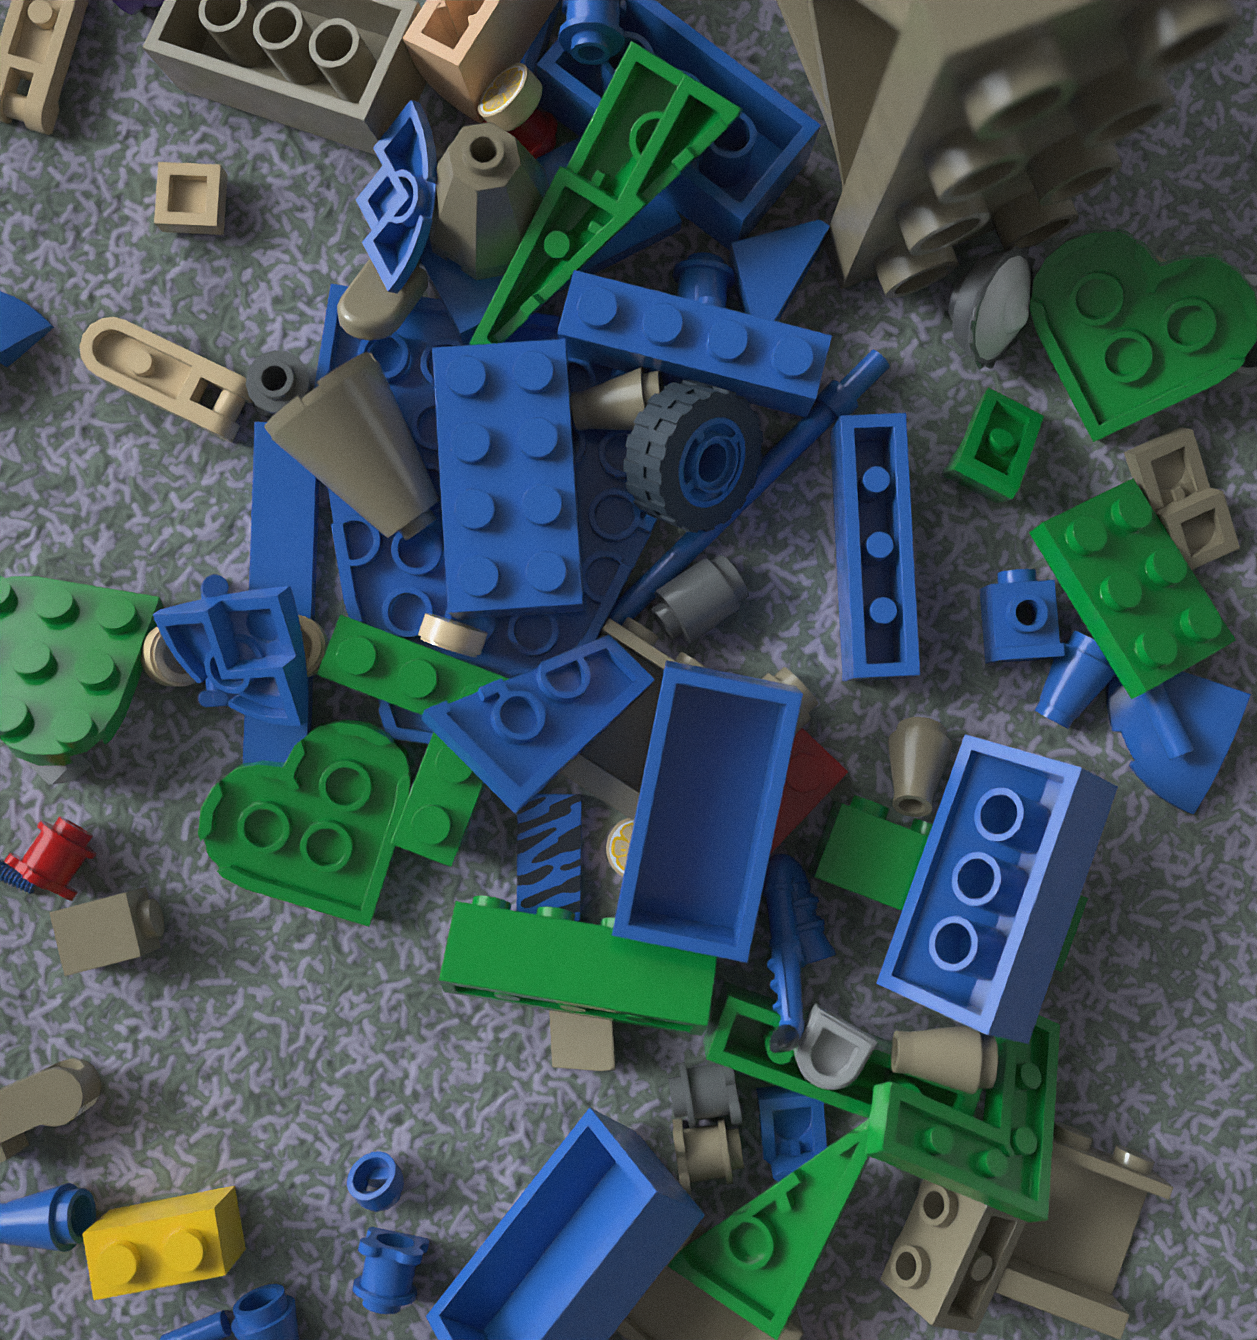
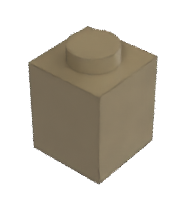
[49,887,165,976]

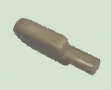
[337,259,428,341]

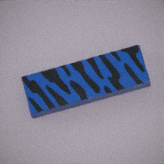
[516,793,582,922]

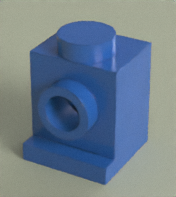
[979,569,1065,664]

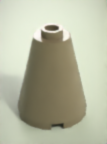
[264,351,440,541]

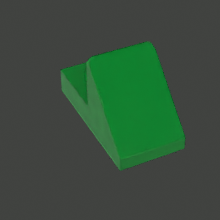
[941,387,1044,503]

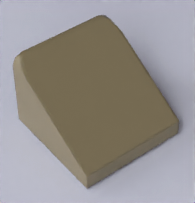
[549,1010,616,1071]

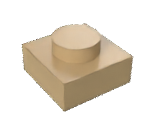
[154,162,228,235]

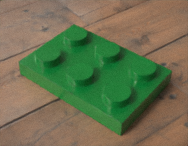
[1029,478,1236,700]

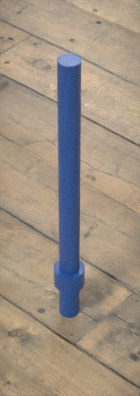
[609,350,890,626]

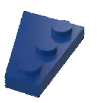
[421,635,655,814]

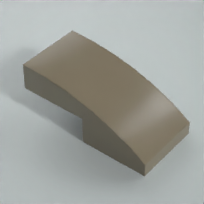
[1124,427,1240,570]

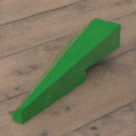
[469,41,743,345]

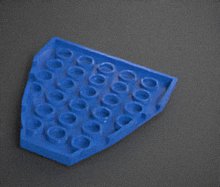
[314,284,671,744]

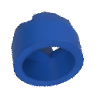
[347,1151,404,1212]

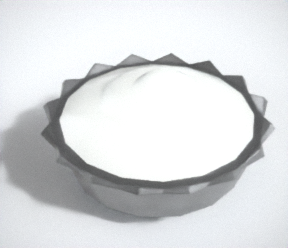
[949,245,1036,370]

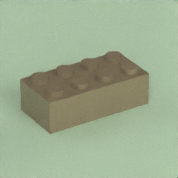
[142,0,427,155]

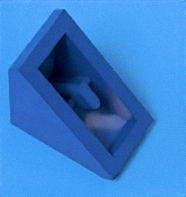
[728,220,830,322]

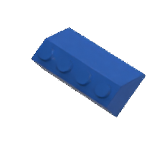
[876,734,1118,1044]

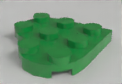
[1029,228,1257,442]
[0,575,164,766]
[198,719,413,927]

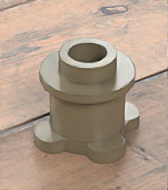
[672,1117,744,1194]

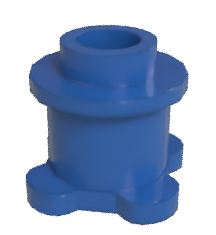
[558,0,627,65]
[673,252,736,308]
[352,1227,430,1314]

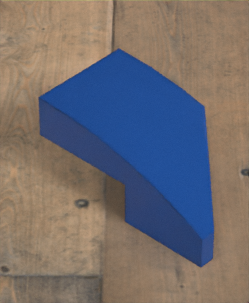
[756,1086,827,1181]

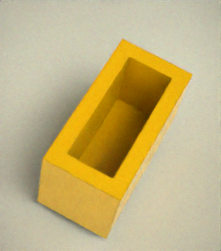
[82,1186,246,1300]

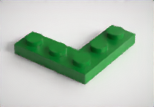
[317,614,509,867]
[865,1015,1060,1223]

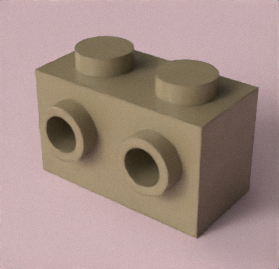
[880,1179,1026,1334]

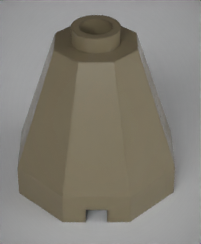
[429,122,549,280]

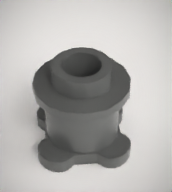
[246,350,317,417]
[668,1062,742,1129]

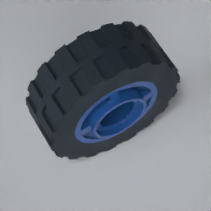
[623,380,763,533]

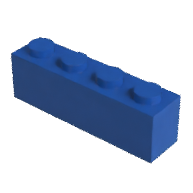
[557,270,832,417]
[830,413,920,682]

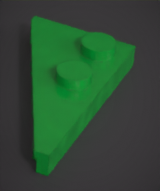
[667,1118,870,1340]

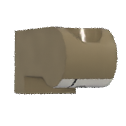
[0,1058,101,1163]

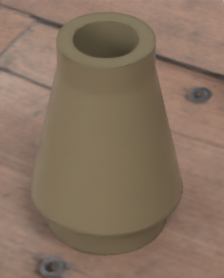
[571,367,665,431]
[888,717,953,817]
[891,1025,998,1094]

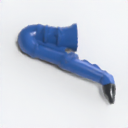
[762,854,837,1053]

